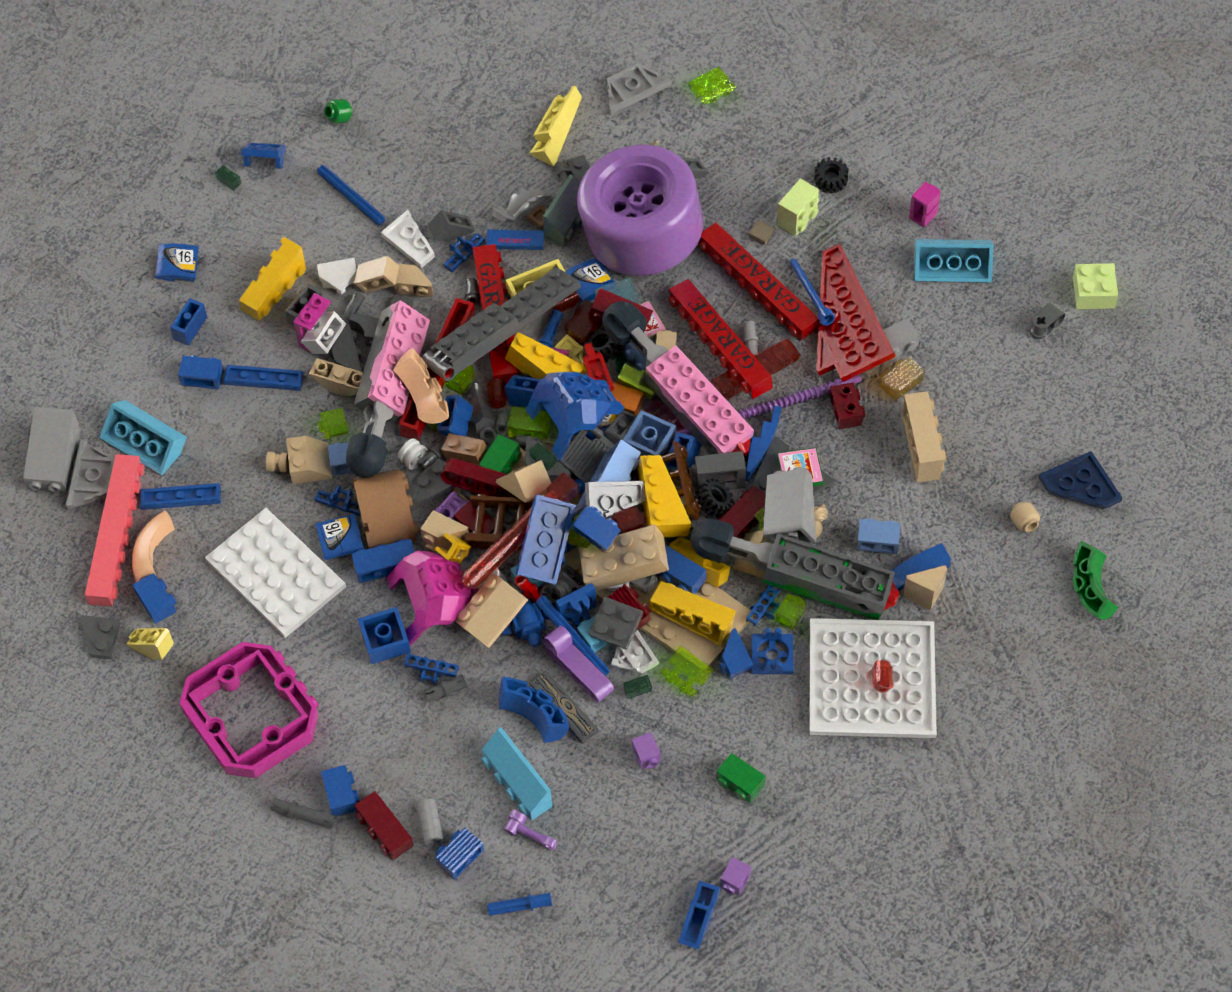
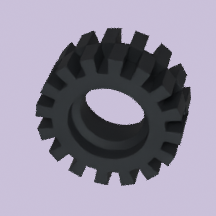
[814,157,849,194]
[584,328,622,363]
[695,478,733,517]

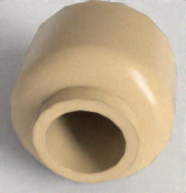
[1010,502,1040,532]

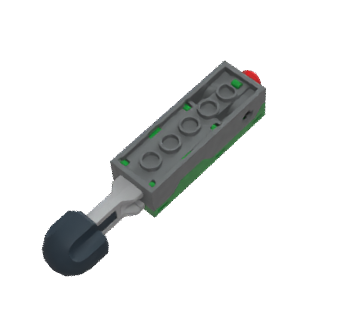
[690,519,899,620]

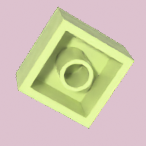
[777,179,819,237]
[1073,263,1118,309]

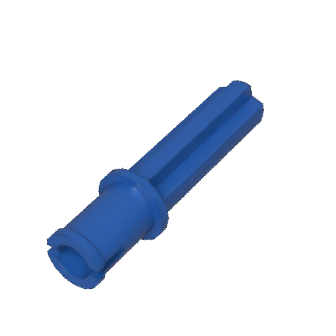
[487,892,552,916]

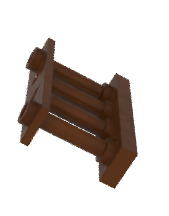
[635,441,700,521]
[465,494,534,551]

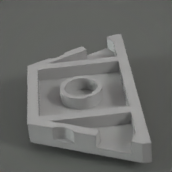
[607,63,672,115]
[66,439,115,510]

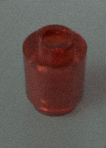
[552,291,580,312]
[487,378,508,409]
[872,660,894,693]

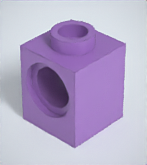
[632,732,661,769]
[720,857,752,896]

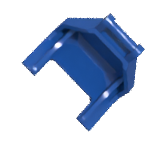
[526,372,624,461]

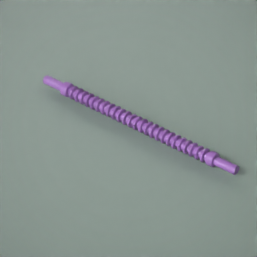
[676,375,862,435]

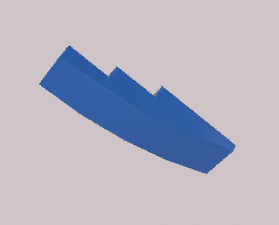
[745,406,782,481]

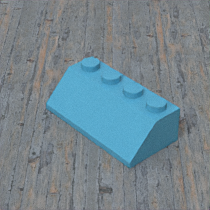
[914,239,994,282]
[99,400,187,475]
[481,727,552,821]

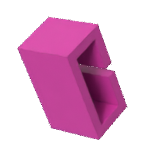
[909,181,941,227]

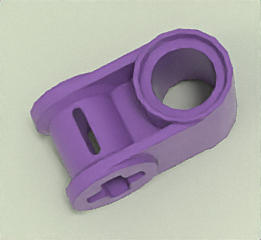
[436,491,469,520]

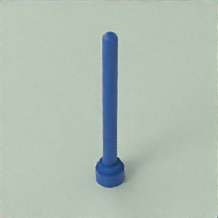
[790,258,835,326]

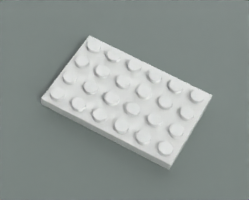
[205,508,346,638]

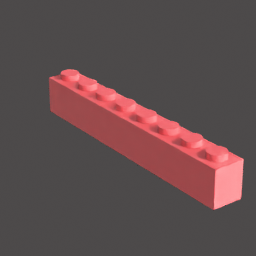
[85,454,144,607]

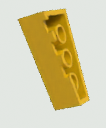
[505,332,586,380]
[648,581,736,646]

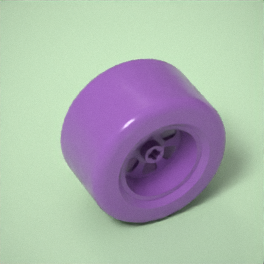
[577,145,703,276]

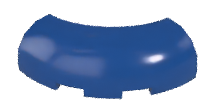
[498,677,569,743]

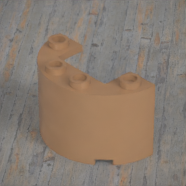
[352,468,419,549]

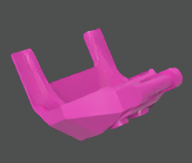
[386,551,479,646]

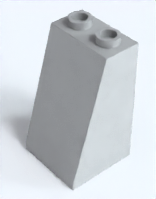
[23,407,81,492]
[763,467,816,544]

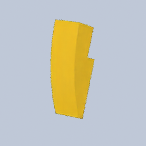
[669,537,730,588]

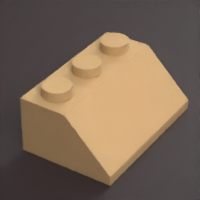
[454,573,528,648]

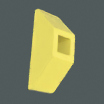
[126,628,174,660]

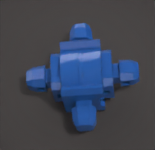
[501,594,549,647]

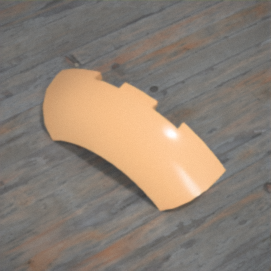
[393,348,449,424]
[132,510,175,582]

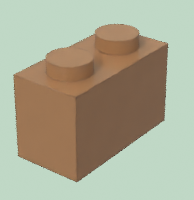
[441,433,488,465]

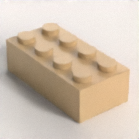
[902,391,946,483]
[579,524,669,591]

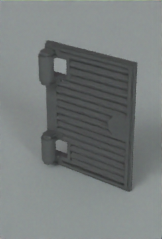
[558,427,636,483]

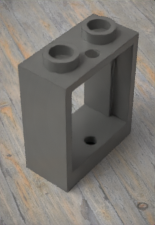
[691,451,746,490]

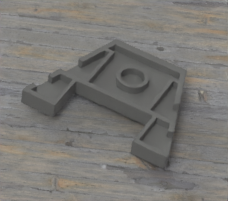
[751,436,835,496]

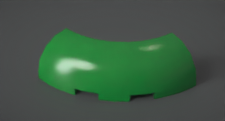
[1072,541,1119,620]

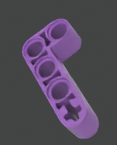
[544,625,614,703]

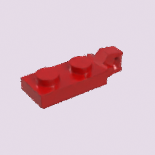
[583,343,614,391]

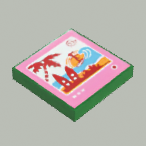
[777,448,824,487]

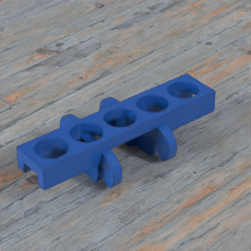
[444,233,485,273]
[314,485,361,516]
[746,585,782,626]
[404,654,459,685]

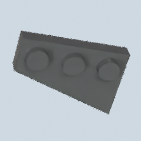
[406,458,455,512]

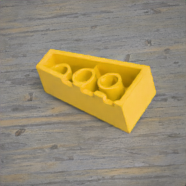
[239,236,306,322]
[637,455,691,537]

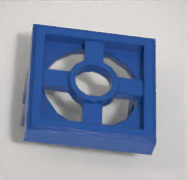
[241,142,286,169]
[556,583,597,627]
[751,627,794,674]

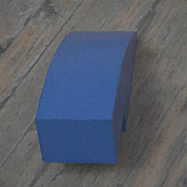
[891,543,951,591]
[678,880,721,950]

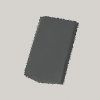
[604,410,637,444]

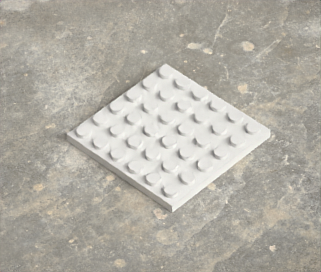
[809,618,937,738]

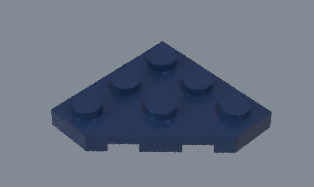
[1039,451,1122,509]

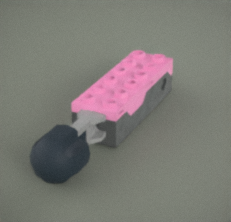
[346,300,430,478]
[602,301,754,458]

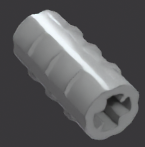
[417,799,443,846]

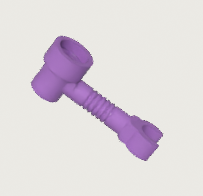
[504,809,557,851]

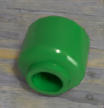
[324,99,353,124]

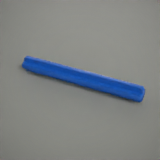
[317,165,385,225]
[536,595,610,676]

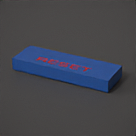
[486,229,544,250]

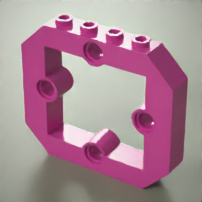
[180,642,319,778]

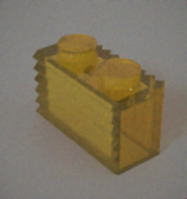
[879,356,925,401]

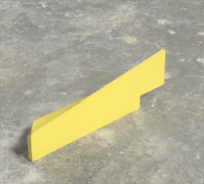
[530,86,582,166]

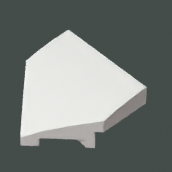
[317,258,357,294]
[611,630,659,674]

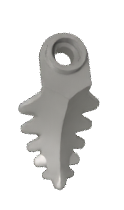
[492,187,551,222]

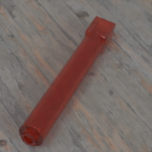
[460,472,580,590]

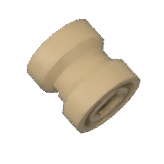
[266,452,289,473]

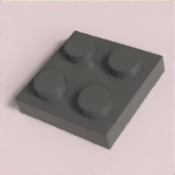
[589,597,643,650]

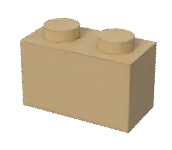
[354,256,399,293]

